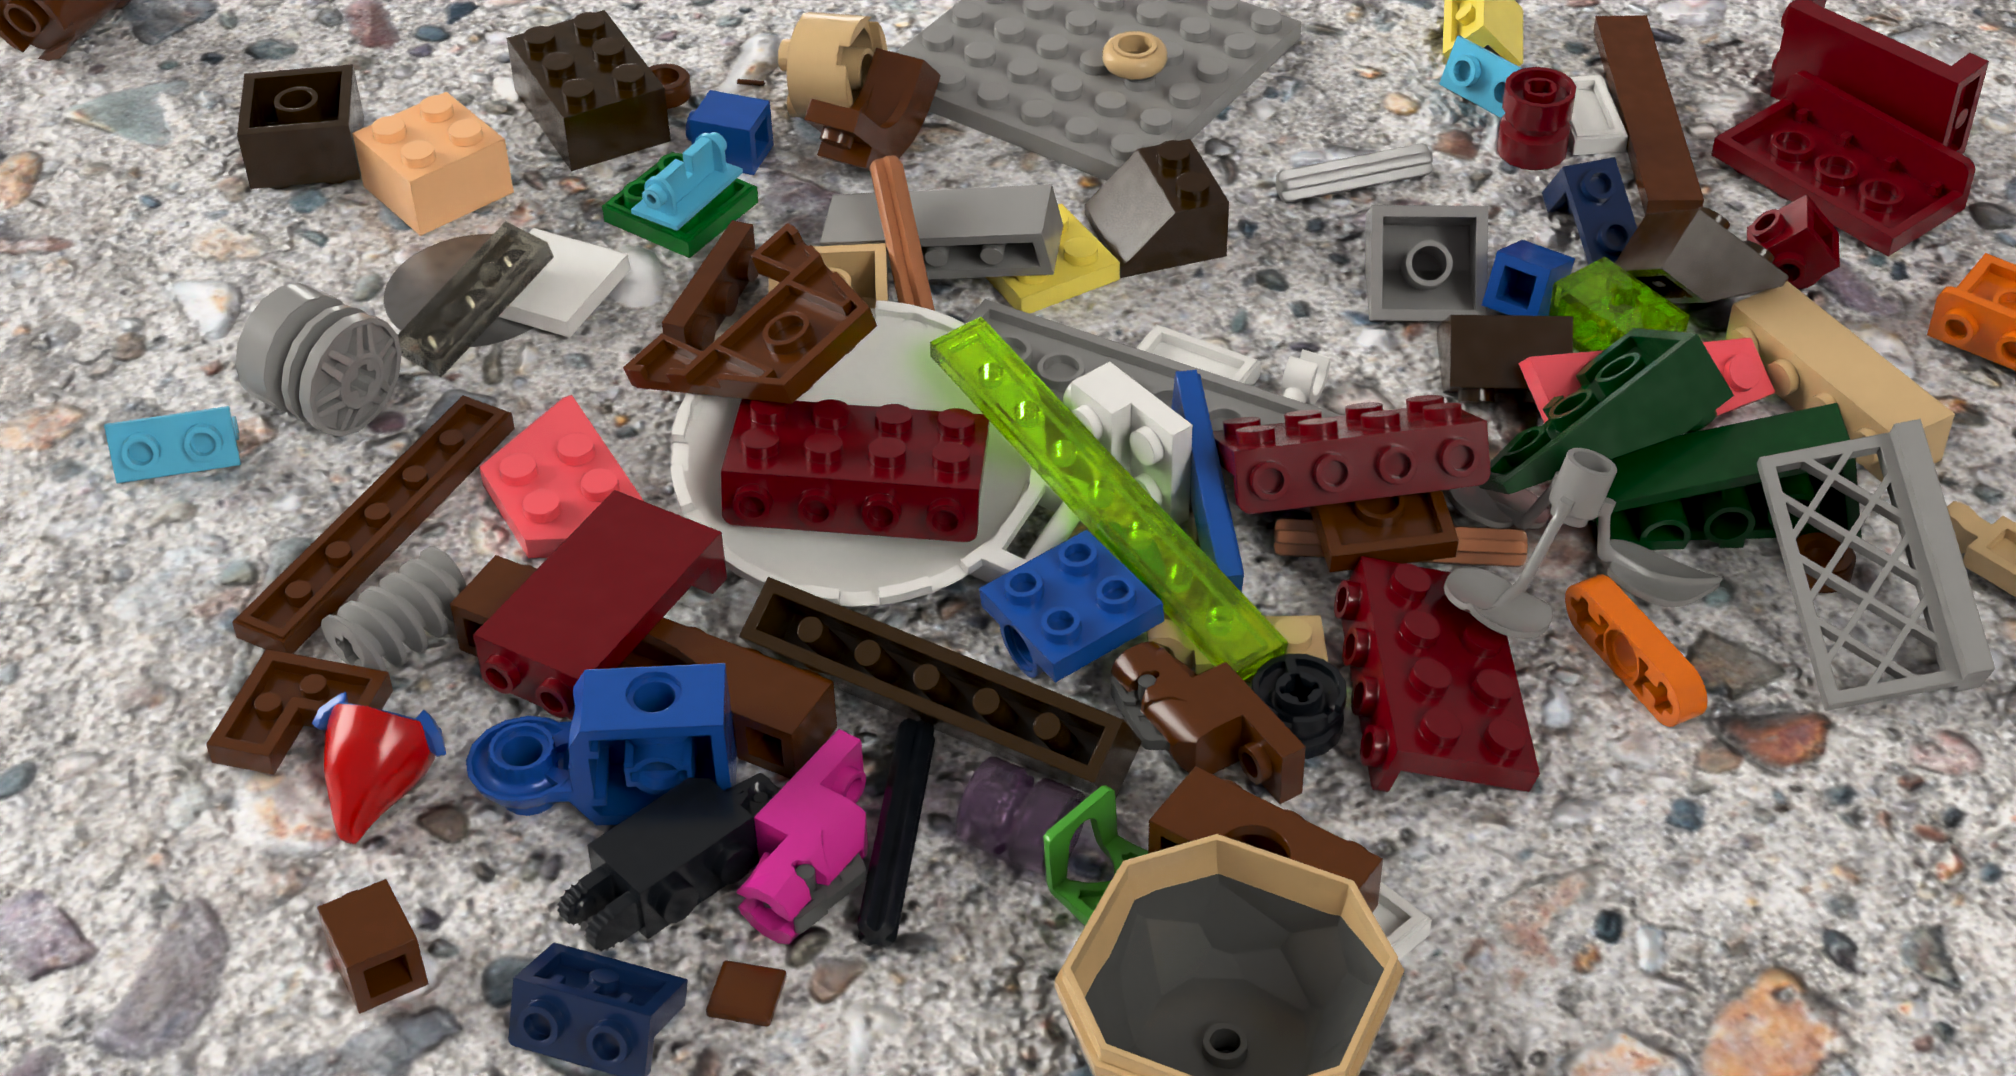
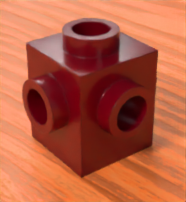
[1747,194,1840,289]

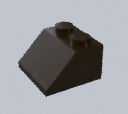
[1085,139,1229,278]
[1437,315,1573,404]

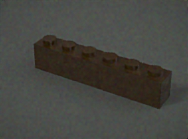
[739,577,1142,798]

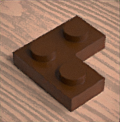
[206,649,393,775]

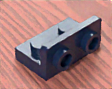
[508,942,688,1076]

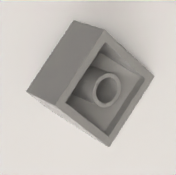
[1365,205,1488,322]

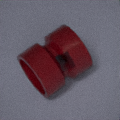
[1497,67,1576,170]

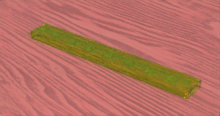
[930,316,1288,680]

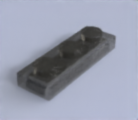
[398,221,554,377]

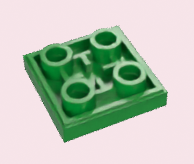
[602,152,758,258]

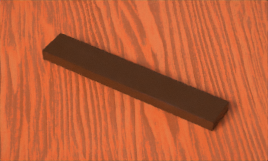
[1593,15,1704,215]
[232,395,515,654]

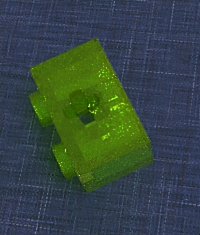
[1549,257,1690,352]

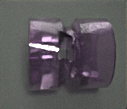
[956,757,1086,878]

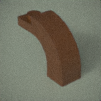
[804,48,941,171]

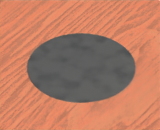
[383,234,534,348]

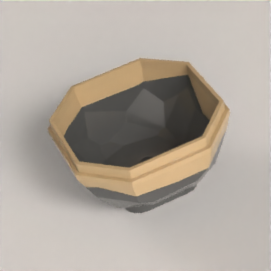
[1055,834,1404,1076]

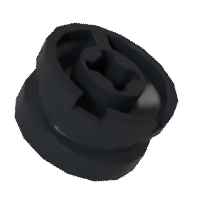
[1251,654,1347,759]

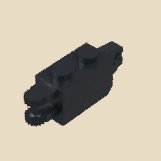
[557,772,781,952]

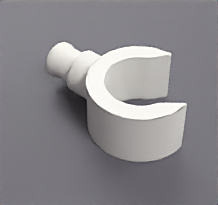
[1282,349,1330,405]

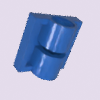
[979,530,1165,683]

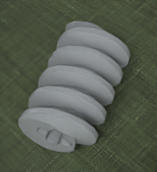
[321,546,466,671]

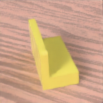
[1443,0,1523,66]

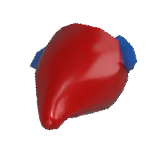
[312,692,446,844]

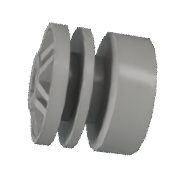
[235,283,402,437]

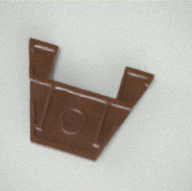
[623,223,877,404]

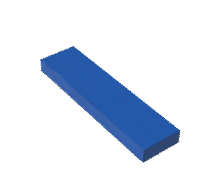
[1171,369,1244,613]

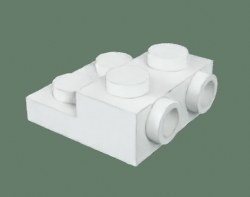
[1063,361,1193,529]

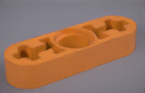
[1565,574,1708,727]

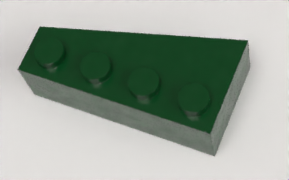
[1594,403,1862,550]

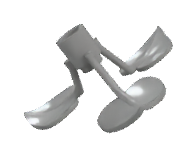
[1444,448,1723,639]

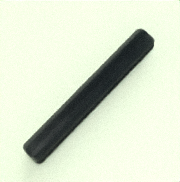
[857,718,935,947]

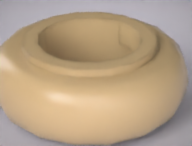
[1102,31,1167,80]

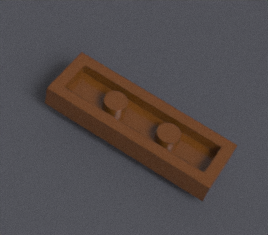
[662,220,759,351]

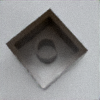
[237,64,364,189]

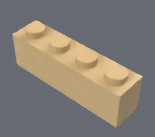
[1725,281,1955,482]

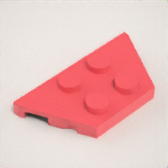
[479,395,644,558]

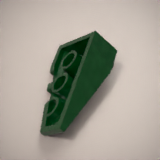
[1479,328,1734,495]

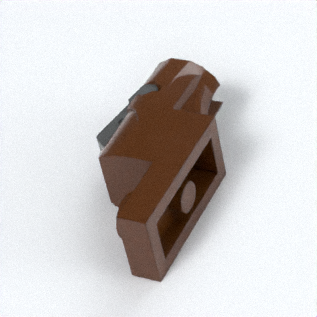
[1110,641,1306,804]

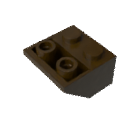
[1610,207,1789,303]

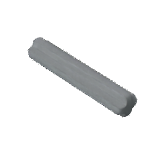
[1275,143,1433,203]

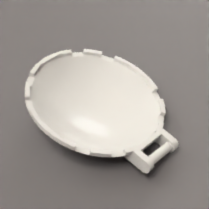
[670,300,1098,607]

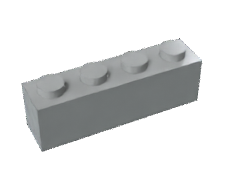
[820,184,1063,281]

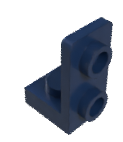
[1542,157,1637,274]

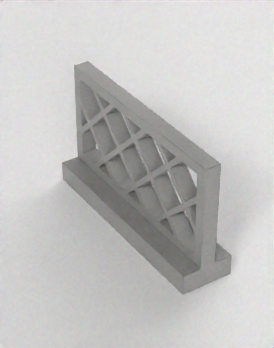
[1757,419,1995,711]

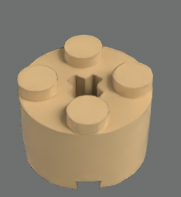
[778,12,887,119]

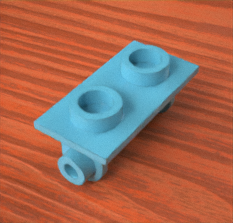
[1439,35,1523,118]
[631,132,743,231]
[104,406,241,483]

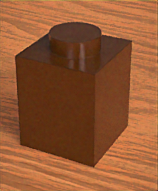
[317,879,429,1014]

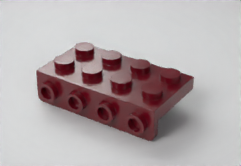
[1711,70,1976,257]
[1213,395,1491,514]
[721,399,990,542]
[1334,556,1540,792]

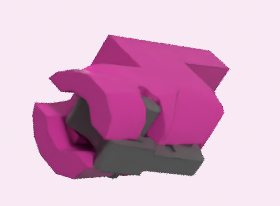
[736,729,869,944]

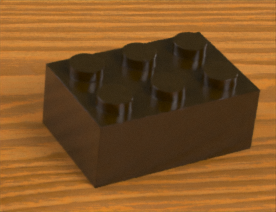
[506,10,671,171]

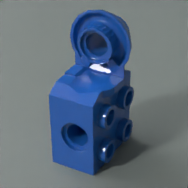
[466,663,737,826]

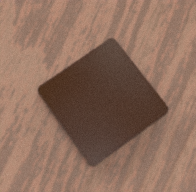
[706,960,787,1027]

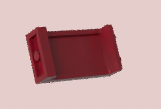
[1770,0,1989,154]
[473,490,727,720]

